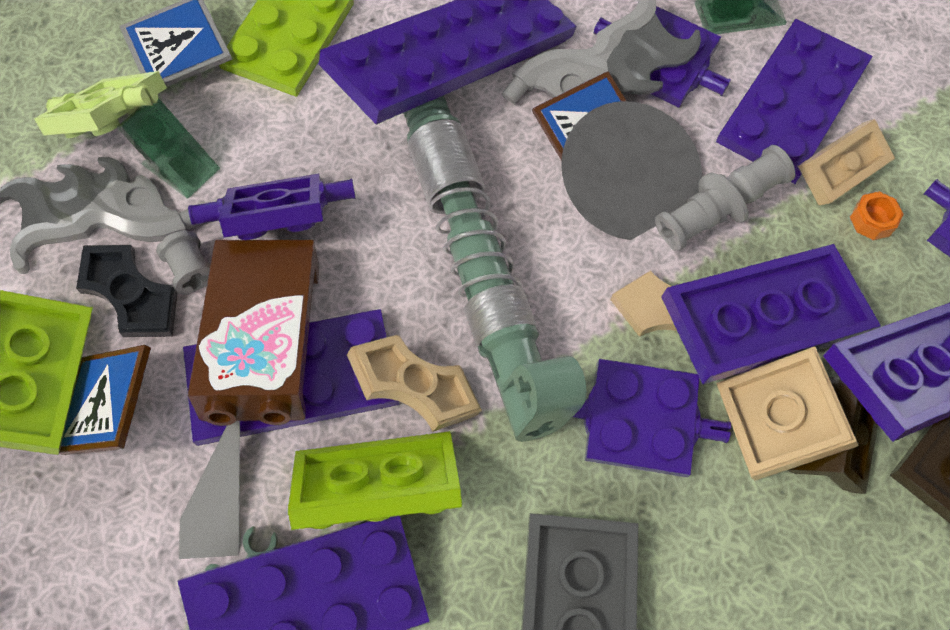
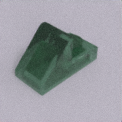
[695,0,786,34]
[117,98,220,199]

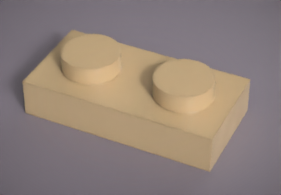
[798,119,895,205]

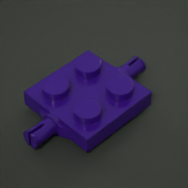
[593,6,731,108]
[188,173,356,240]
[573,359,731,477]

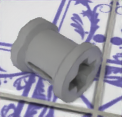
[156,230,211,295]

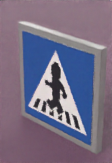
[119,0,232,87]

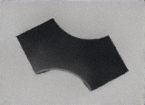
[76,245,178,337]

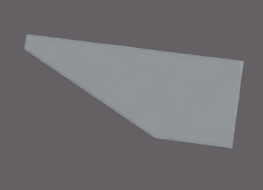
[179,421,240,559]

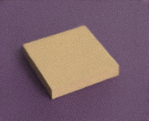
[716,346,858,481]

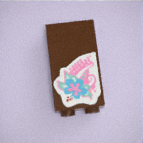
[188,240,319,426]

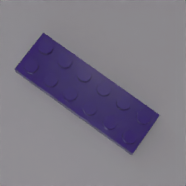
[318,0,577,125]

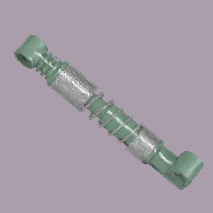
[403,95,587,442]

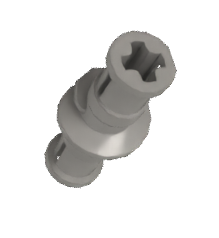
[655,145,795,251]

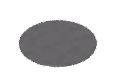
[561,101,702,240]

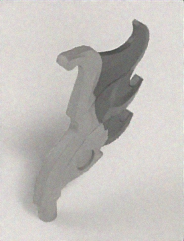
[502,0,701,105]
[0,157,200,274]

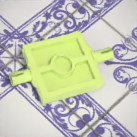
[34,71,167,138]

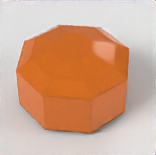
[850,191,904,240]

